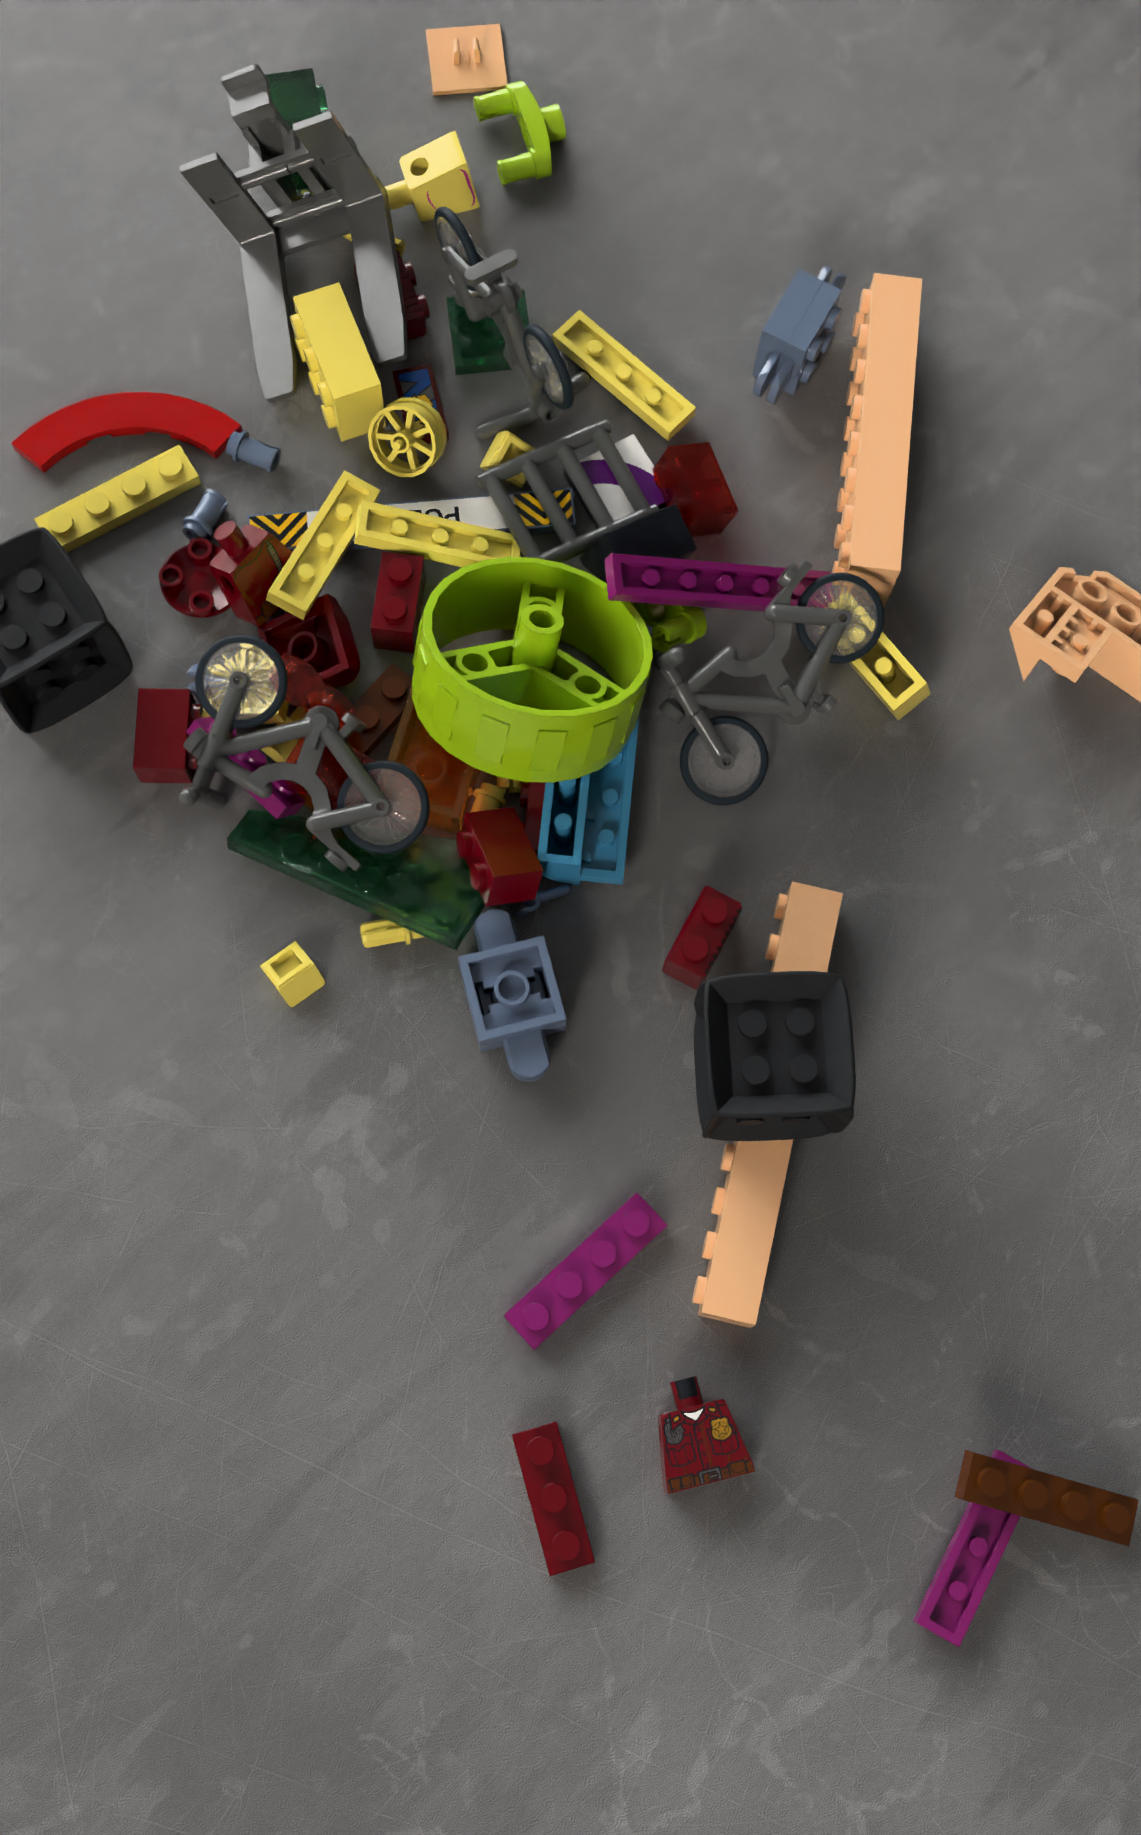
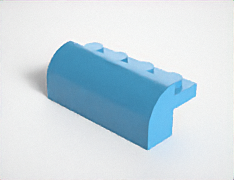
[537,719,639,886]

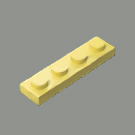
[552,310,696,441]
[34,444,201,553]
[266,470,381,620]
[354,500,520,567]

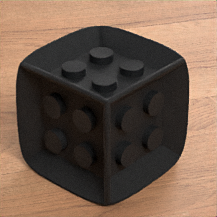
[0,527,133,734]
[694,971,856,1141]

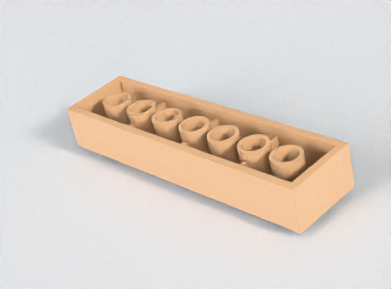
[831,273,922,607]

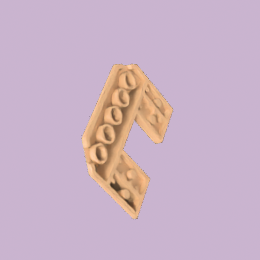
[1009,567,1141,702]

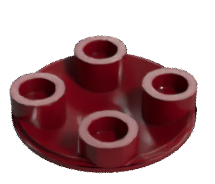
[158,537,230,618]

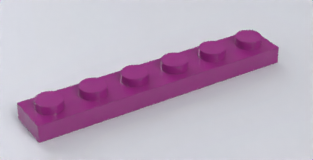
[604,553,834,612]

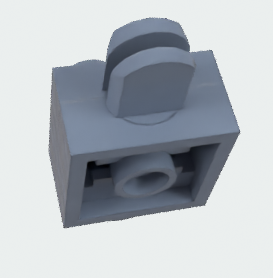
[752,266,846,405]
[458,909,567,1082]

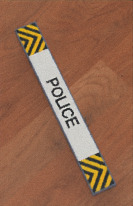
[247,488,576,552]

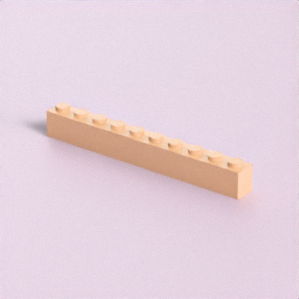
[692,881,843,1328]

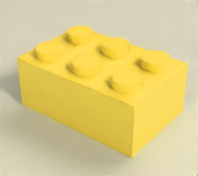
[290,282,386,442]

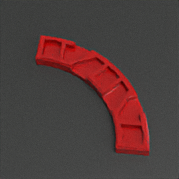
[11,391,243,473]

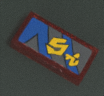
[392,364,449,444]

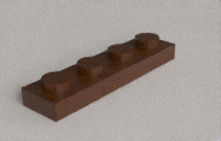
[291,663,414,813]
[954,1450,1139,1546]

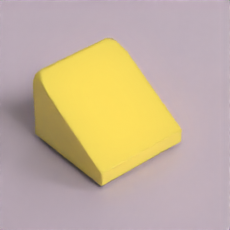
[480,431,535,488]
[260,941,325,1007]

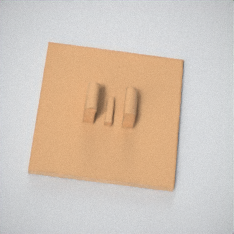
[426,24,508,96]

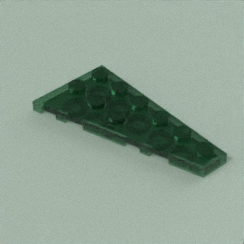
[227,809,485,950]

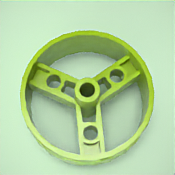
[412,557,653,783]

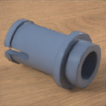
[226,430,281,473]
[182,489,229,540]

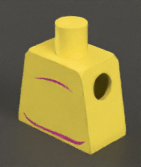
[385,131,480,222]

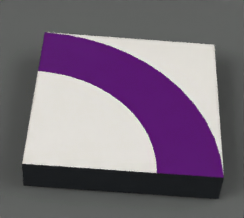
[564,434,674,528]

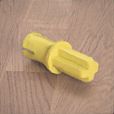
[360,906,448,948]

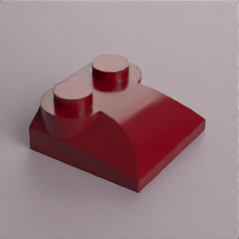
[257,593,360,701]

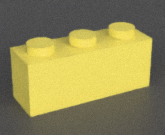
[818,590,931,721]

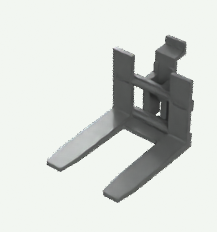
[179,64,408,403]

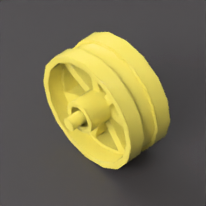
[368,397,447,477]

